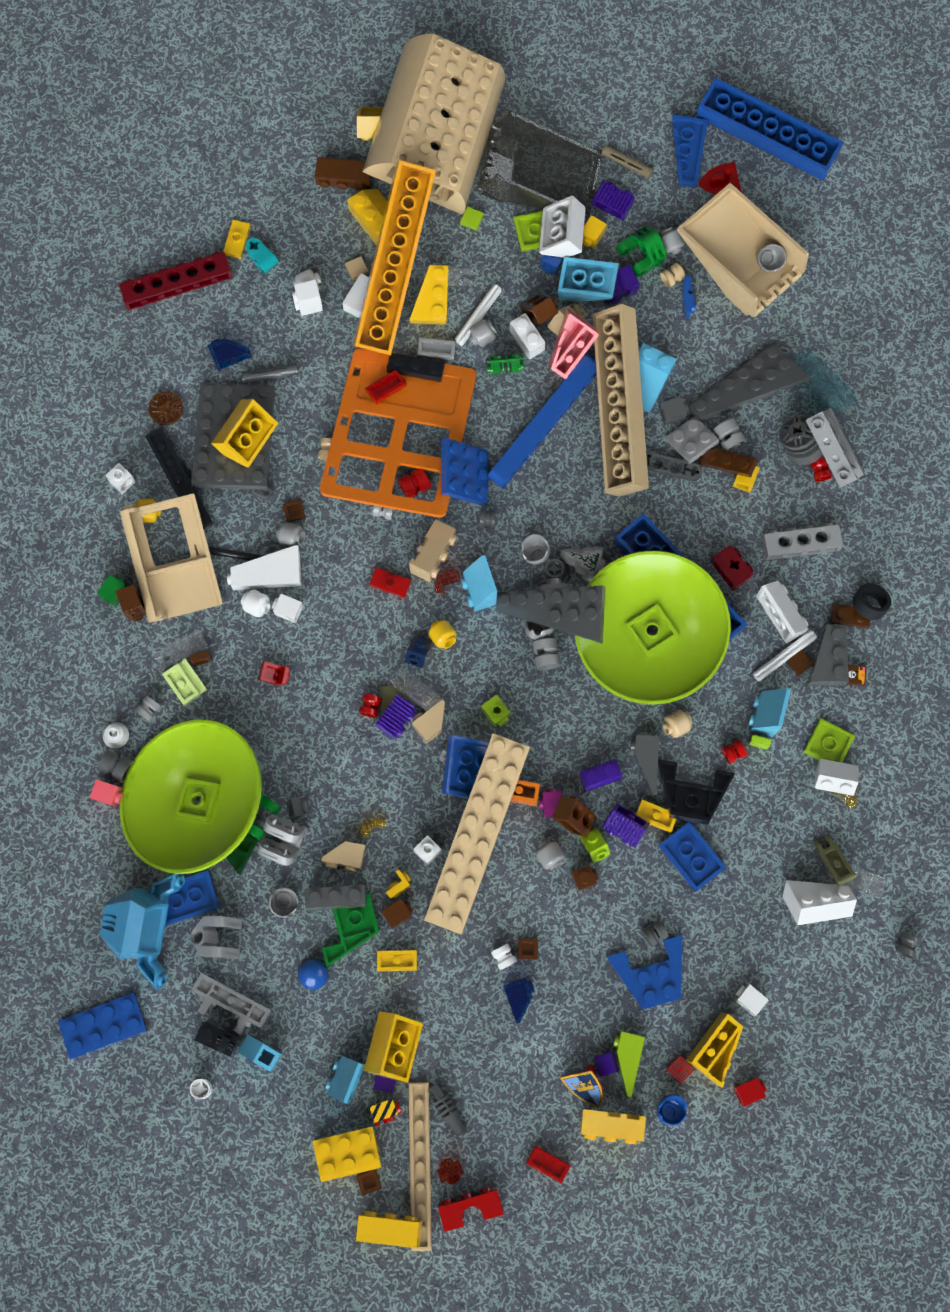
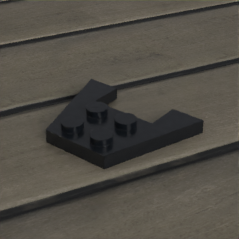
[658,759,735,825]

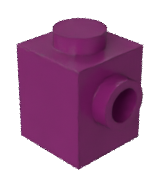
[539,788,563,818]

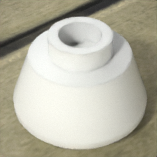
[102,722,129,749]

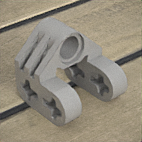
[257,816,308,866]
[190,916,242,960]

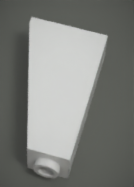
[227,545,301,590]

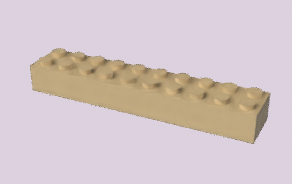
[593,304,649,497]
[424,733,531,934]

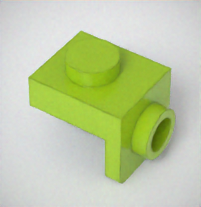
[579,827,610,863]

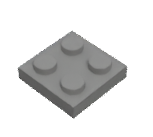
[666,416,719,464]

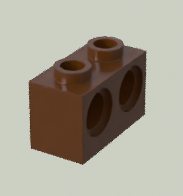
[520,294,558,325]
[115,584,146,622]
[552,796,596,837]

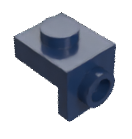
[405,635,432,668]

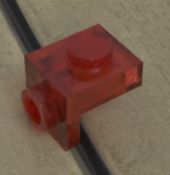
[434,569,460,598]

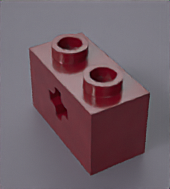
[710,545,754,592]

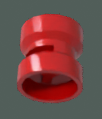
[810,458,833,482]
[358,694,382,718]
[721,739,747,764]

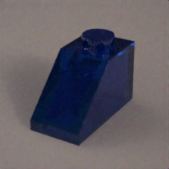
[207,338,252,371]
[503,977,535,1024]

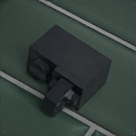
[194,1022,242,1057]

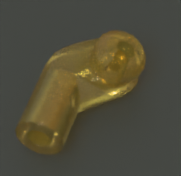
[832,792,857,808]
[359,818,387,837]

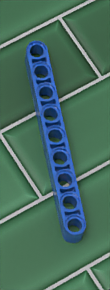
[488,353,597,489]

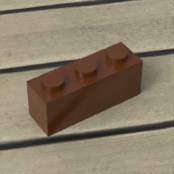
[315,157,371,191]

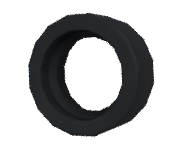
[852,583,891,620]

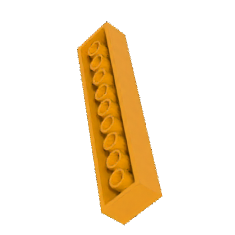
[353,160,436,355]

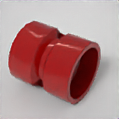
[397,468,432,498]

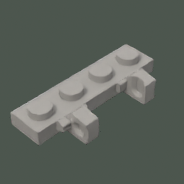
[191,973,271,1035]

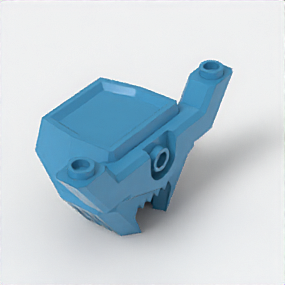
[100,873,185,990]

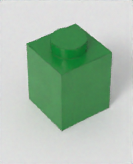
[97,575,127,608]

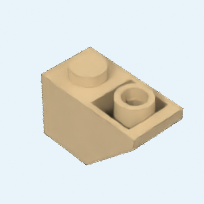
[547,303,588,336]
[412,699,445,744]
[321,841,366,873]

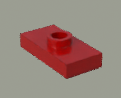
[365,370,407,405]
[369,567,411,599]
[526,1145,571,1184]

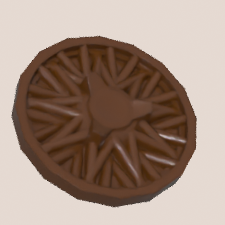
[148,392,183,426]

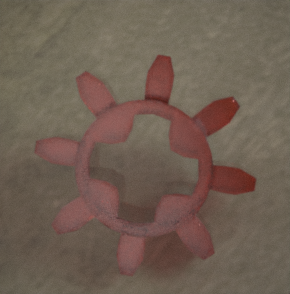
[437,1158,464,1184]

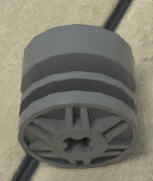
[779,414,823,465]

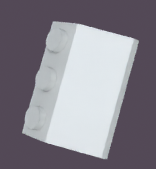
[539,195,585,258]
[756,581,808,644]

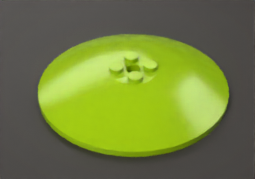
[575,551,731,705]
[120,720,262,874]

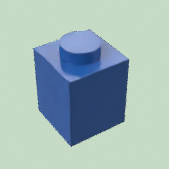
[540,255,564,275]

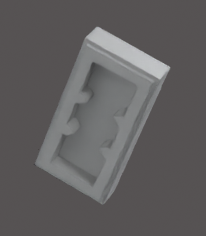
[417,337,456,360]

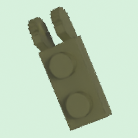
[813,834,856,887]

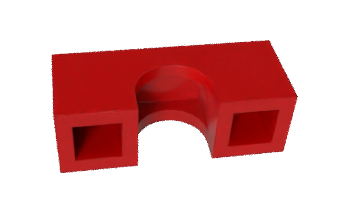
[438,1186,504,1232]

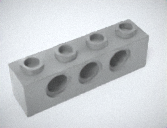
[762,523,843,561]

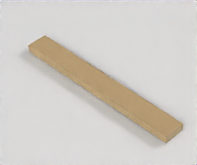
[409,1082,432,1251]

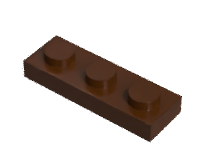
[699,448,758,478]

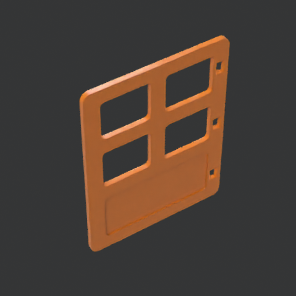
[320,348,476,518]

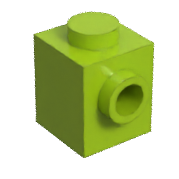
[481,695,511,727]

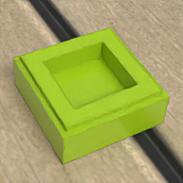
[460,206,484,231]
[748,735,771,750]

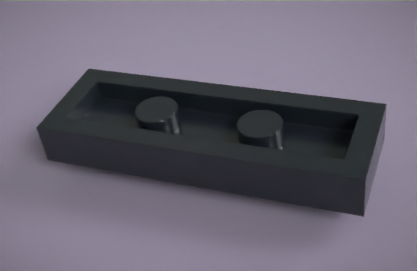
[387,353,445,382]

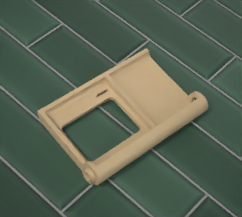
[120,493,223,623]

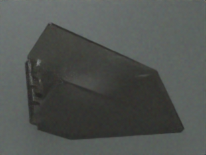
[477,111,602,219]

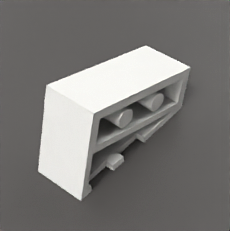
[783,880,857,925]

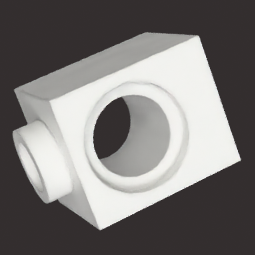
[105,463,135,494]
[272,594,303,623]
[414,835,442,865]
[735,984,769,1016]

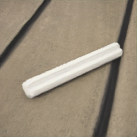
[455,284,501,346]
[753,630,817,681]

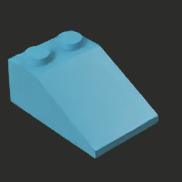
[558,257,619,302]
[639,343,677,413]
[460,555,497,611]
[748,688,791,737]
[325,1056,365,1104]

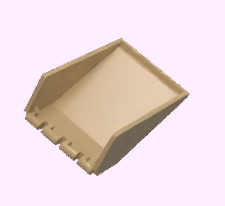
[677,183,809,317]

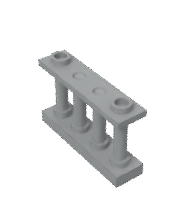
[806,408,865,488]

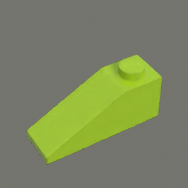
[613,1031,645,1098]

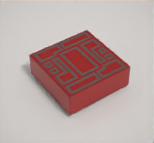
[666,1055,695,1084]

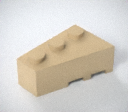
[409,519,458,583]

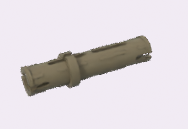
[601,145,654,179]

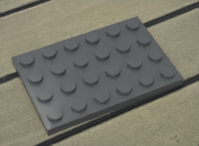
[191,383,275,490]

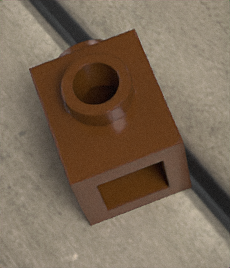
[570,865,599,893]
[381,899,413,930]

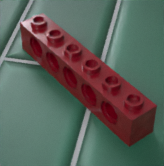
[119,252,233,311]

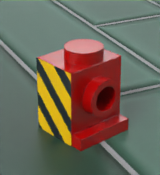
[370,1099,402,1127]

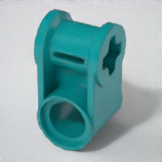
[246,238,279,274]

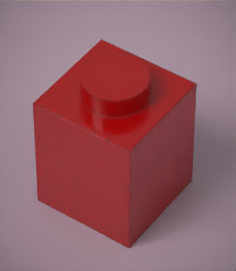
[733,1078,767,1107]

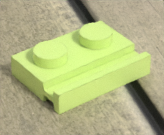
[162,659,207,706]

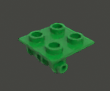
[486,354,525,375]

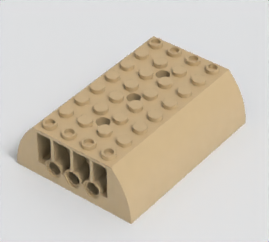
[362,34,506,214]

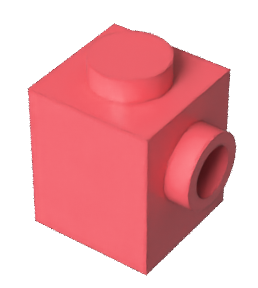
[89,779,123,807]

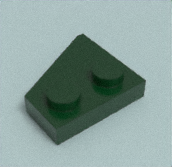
[226,835,258,875]

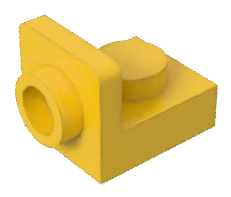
[386,869,411,901]

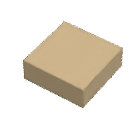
[345,256,369,281]

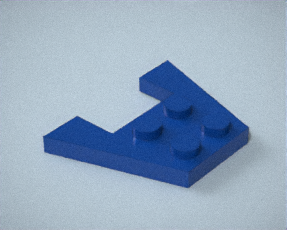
[606,935,682,1010]

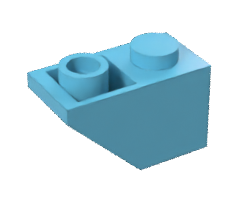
[238,1034,282,1072]

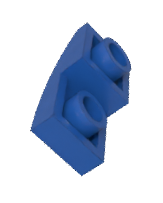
[682,275,697,318]

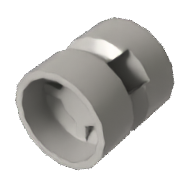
[713,418,747,452]
[532,638,561,670]

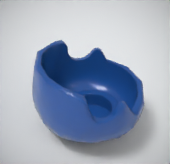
[298,959,328,990]
[657,1094,688,1126]

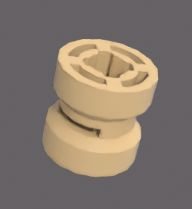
[660,263,685,288]
[318,438,332,461]

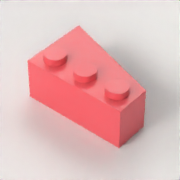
[549,308,599,379]

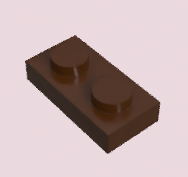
[831,604,870,628]

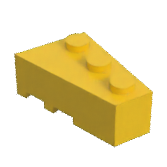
[580,1109,646,1145]

